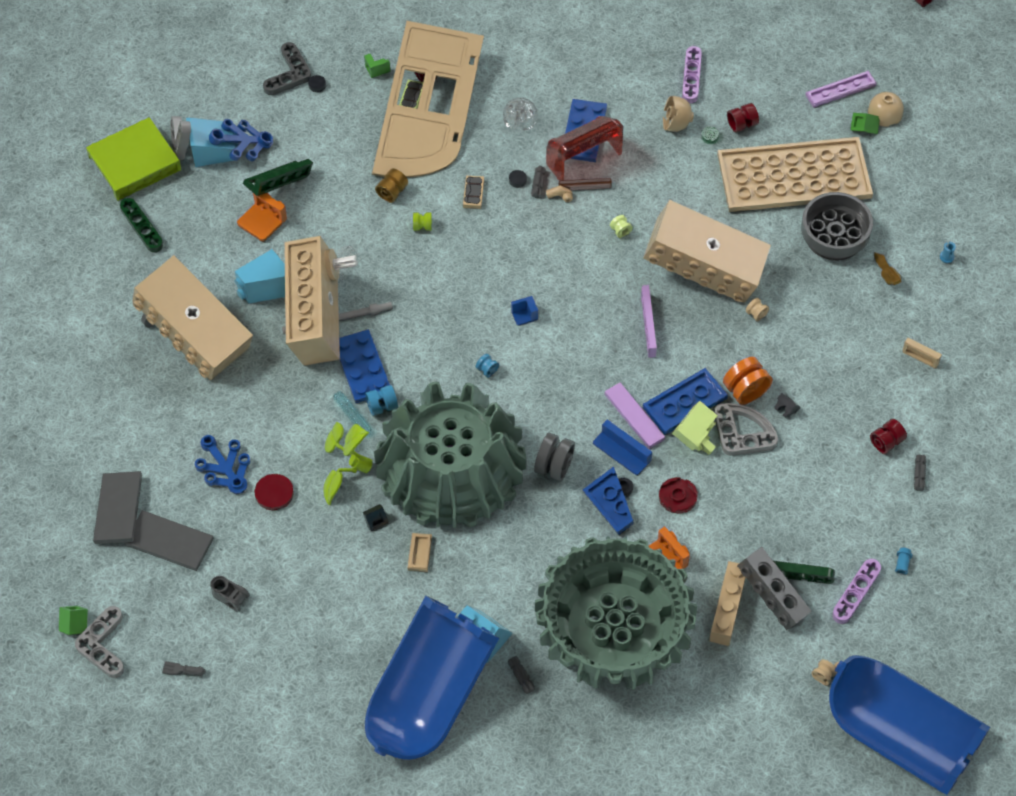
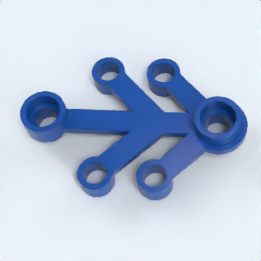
[209,119,273,162]
[195,435,251,494]

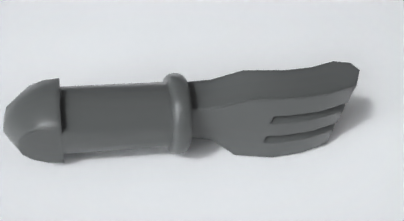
[162,661,206,676]

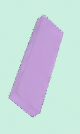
[806,71,877,108]
[641,285,657,358]
[604,383,665,449]

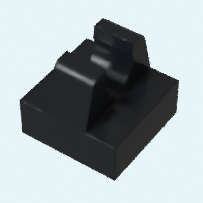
[775,393,801,417]
[363,504,388,531]

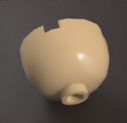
[868,92,904,127]
[663,96,694,132]

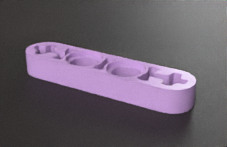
[682,46,702,104]
[832,559,881,624]

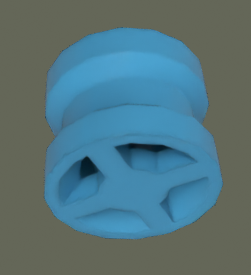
[475,354,499,378]

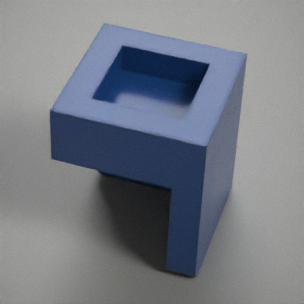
[511,296,538,326]

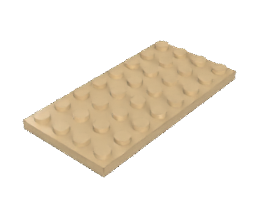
[717,137,873,212]

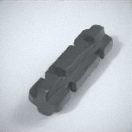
[531,165,546,198]
[914,454,926,491]
[508,656,535,694]

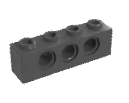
[737,547,812,630]

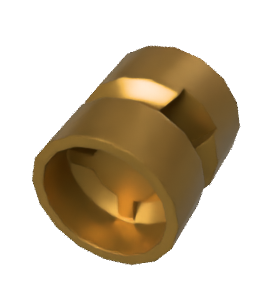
[375,168,409,203]

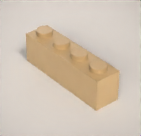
[709,561,746,646]

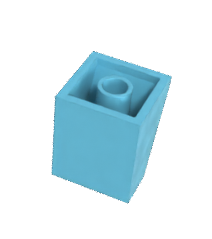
[186,118,239,167]
[234,249,285,304]
[458,605,513,663]

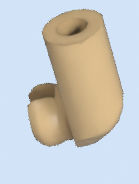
[546,186,573,202]

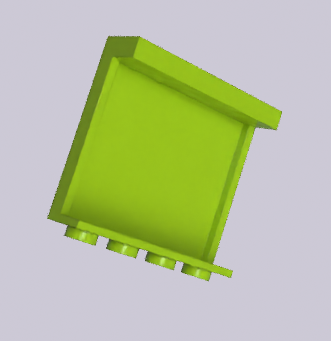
[86,117,181,201]

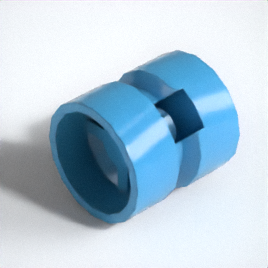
[365,385,398,416]

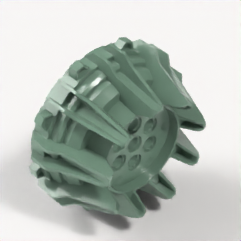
[374,381,527,528]
[535,537,697,690]

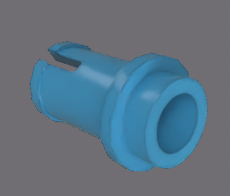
[940,242,956,263]
[895,548,913,575]

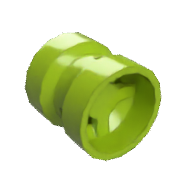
[413,212,432,231]

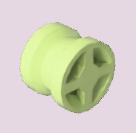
[610,215,633,238]

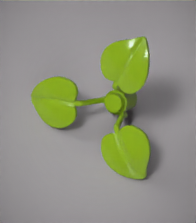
[323,422,373,505]

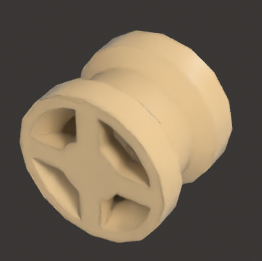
[746,298,769,322]
[811,659,837,685]

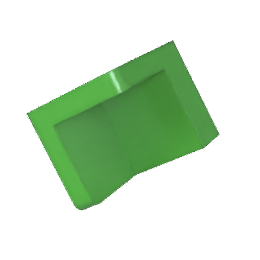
[364,54,391,78]
[850,113,880,134]
[59,605,88,635]

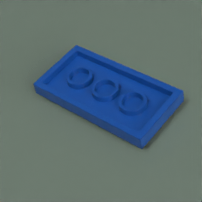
[561,99,607,162]
[339,329,390,404]
[643,368,728,435]

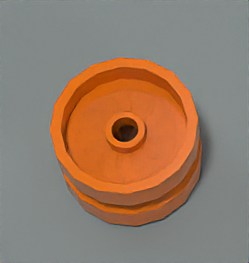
[723,357,773,405]

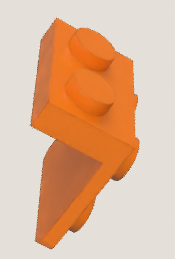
[237,193,287,241]
[649,526,690,569]

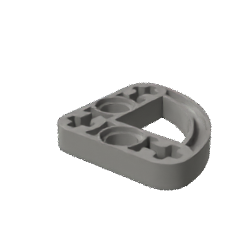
[714,403,778,456]

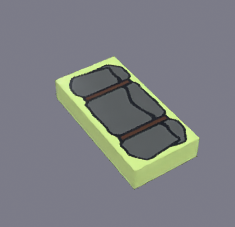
[399,79,423,109]

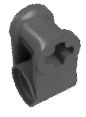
[210,576,250,612]

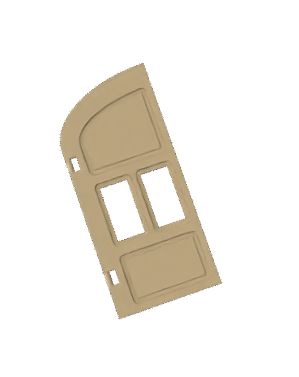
[372,21,484,177]

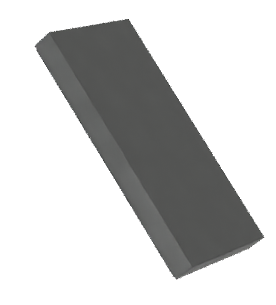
[93,471,142,544]
[124,510,214,571]

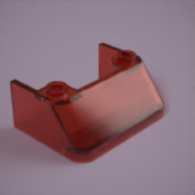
[546,116,624,181]

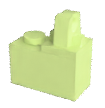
[672,401,718,455]

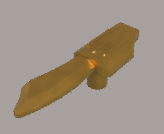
[874,252,902,285]

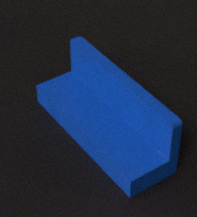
[593,419,652,475]

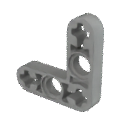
[170,116,191,160]
[75,606,124,678]

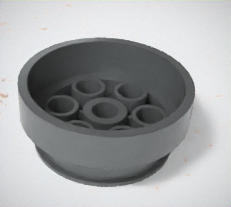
[801,192,873,261]

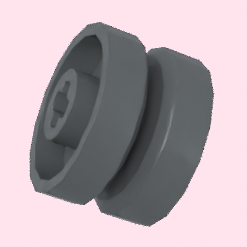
[534,432,575,482]

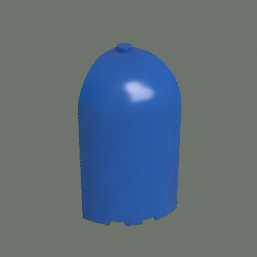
[365,595,499,760]
[829,655,991,795]

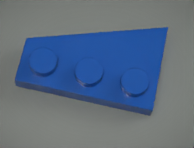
[583,467,634,535]

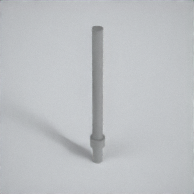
[282,302,393,334]

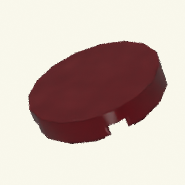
[254,474,294,511]
[659,477,698,514]

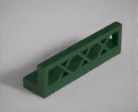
[243,159,313,196]

